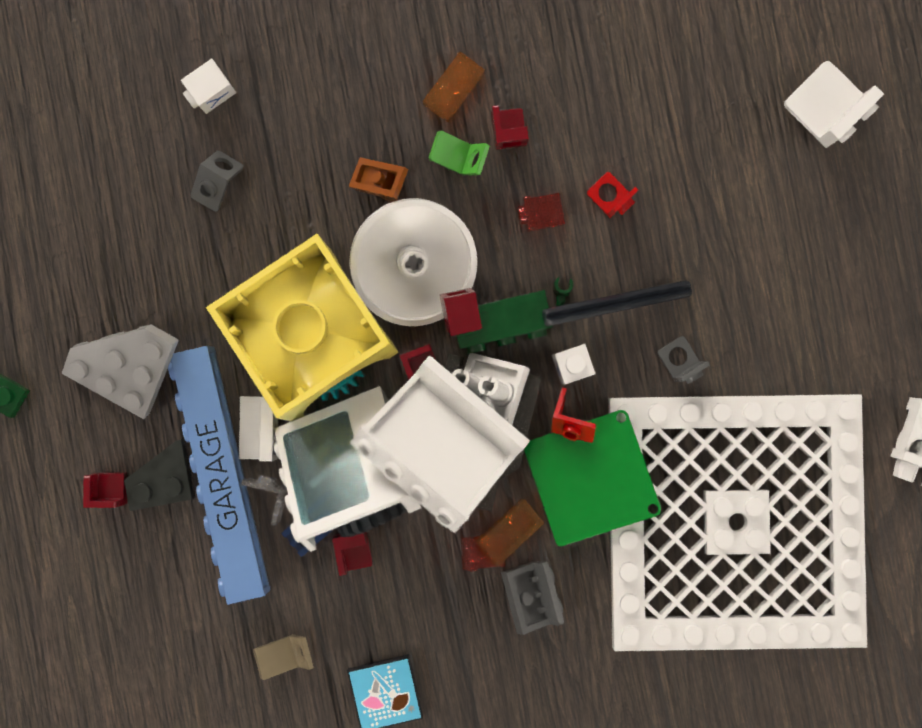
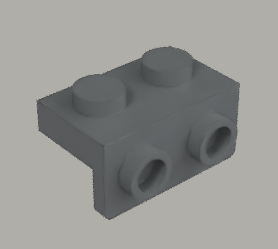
[501,561,564,635]

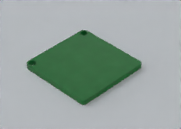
[524,410,661,546]

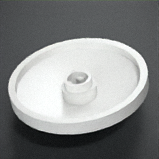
[349,198,477,326]

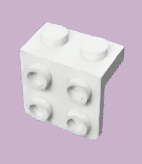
[784,61,884,148]

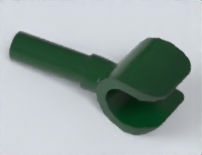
[553,277,573,307]

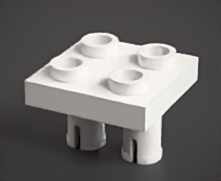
[452,353,530,425]

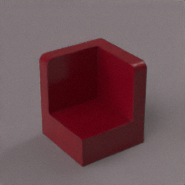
[491,105,529,150]
[439,288,482,336]
[399,344,436,380]
[83,472,128,508]
[332,531,373,576]

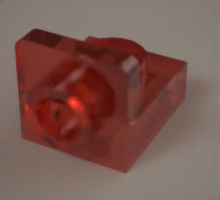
[517,193,565,232]

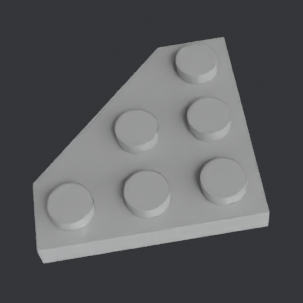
[61,324,179,419]

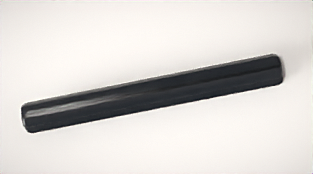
[542,280,692,326]

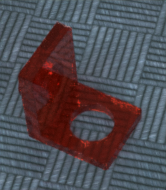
[461,534,505,572]

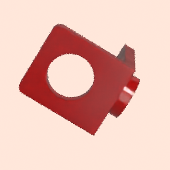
[587,172,638,218]
[551,387,596,443]

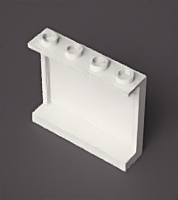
[350,356,530,533]

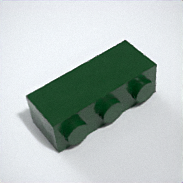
[457,290,553,354]

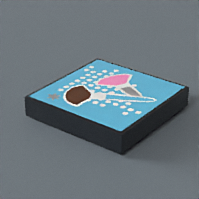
[347,654,423,728]

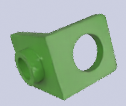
[429,131,490,176]

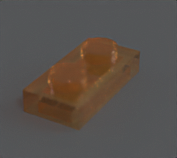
[423,52,485,123]
[476,499,544,566]

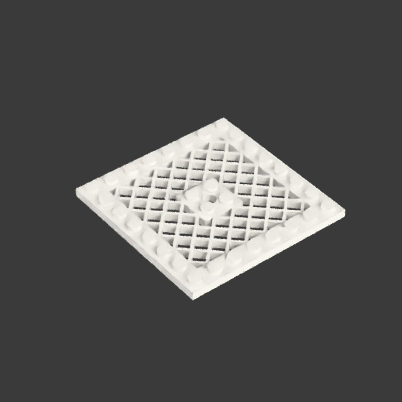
[608,394,867,651]

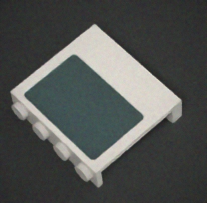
[273,386,421,552]

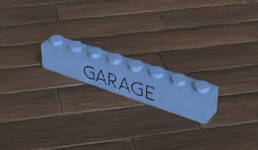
[168,346,270,605]

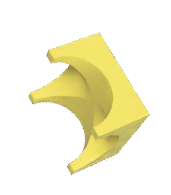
[206,234,399,421]

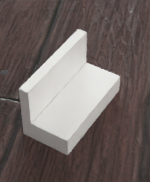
[239,396,278,461]

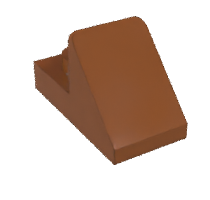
[349,157,408,203]

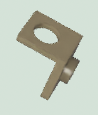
[253,634,314,680]

